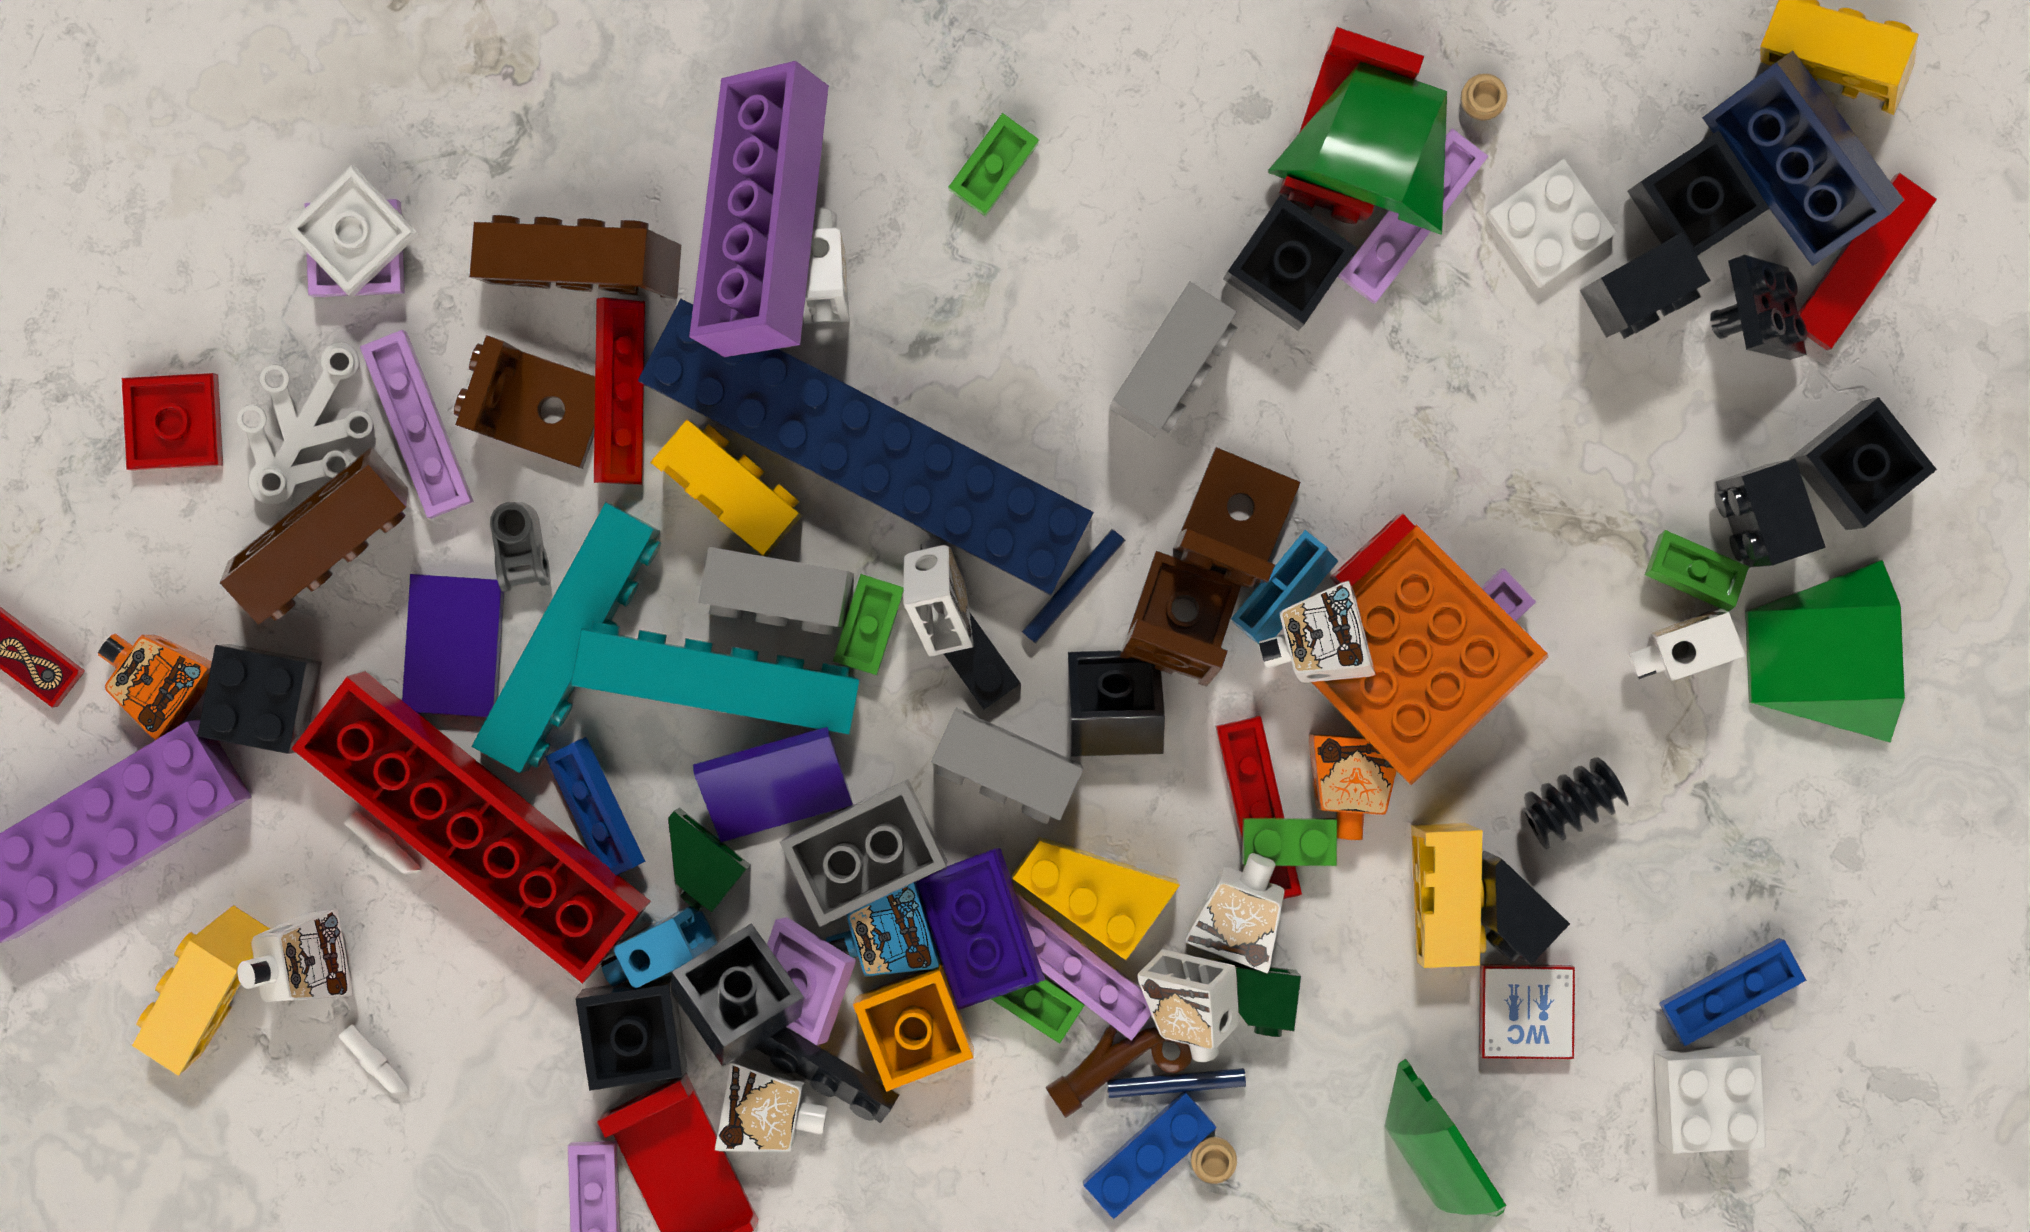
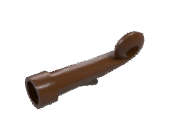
[1045,1025,1192,1118]

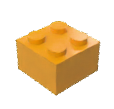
[853,963,974,1092]

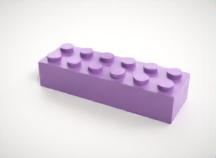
[689,61,829,357]
[0,720,252,943]

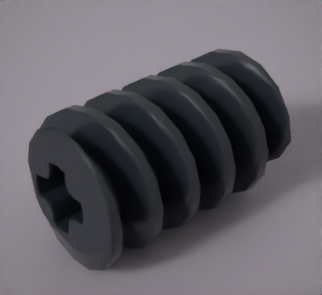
[1524,757,1629,849]

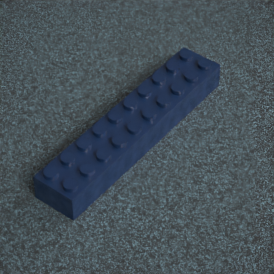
[638,298,1094,596]

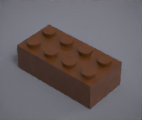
[220,447,408,625]

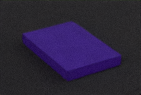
[402,574,504,717]
[693,727,853,842]
[916,848,1045,1010]

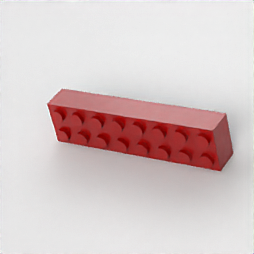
[291,671,651,984]

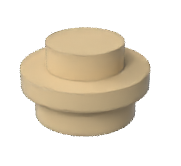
[1460,74,1508,121]
[1191,1136,1237,1184]

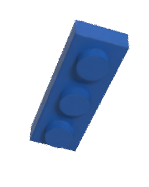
[545,737,646,875]
[1659,938,1807,1046]
[1083,1092,1217,1219]

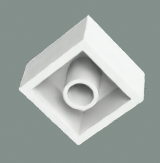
[1654,1046,1766,1154]

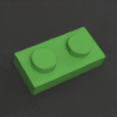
[948,113,1040,217]
[1644,530,1749,612]
[833,574,904,675]
[1242,818,1337,866]
[991,977,1085,1044]

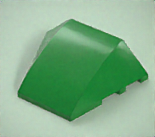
[1268,62,1447,235]
[1745,560,1905,743]
[1384,1059,1507,1217]

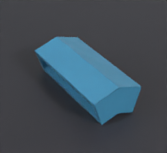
[1231,530,1338,644]

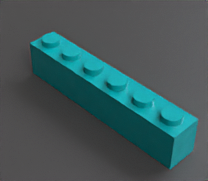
[471,502,661,773]
[571,621,860,734]

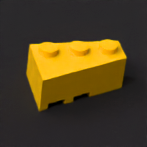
[1760,0,1919,115]
[650,420,802,557]
[1411,823,1486,968]
[1012,836,1180,960]
[132,905,270,1076]

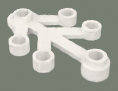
[237,342,373,504]

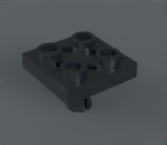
[1710,255,1807,360]

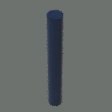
[1022,529,1126,644]
[1107,1068,1246,1098]

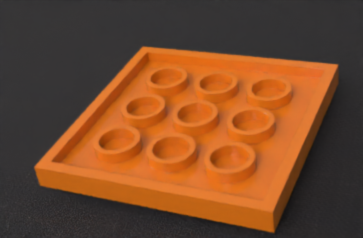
[1311,524,1548,785]

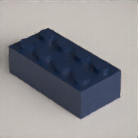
[1702,51,1904,266]

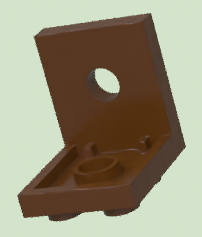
[454,335,595,469]
[1173,447,1301,588]
[1120,551,1241,687]

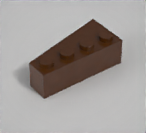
[469,215,682,299]

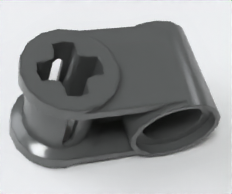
[490,502,550,592]

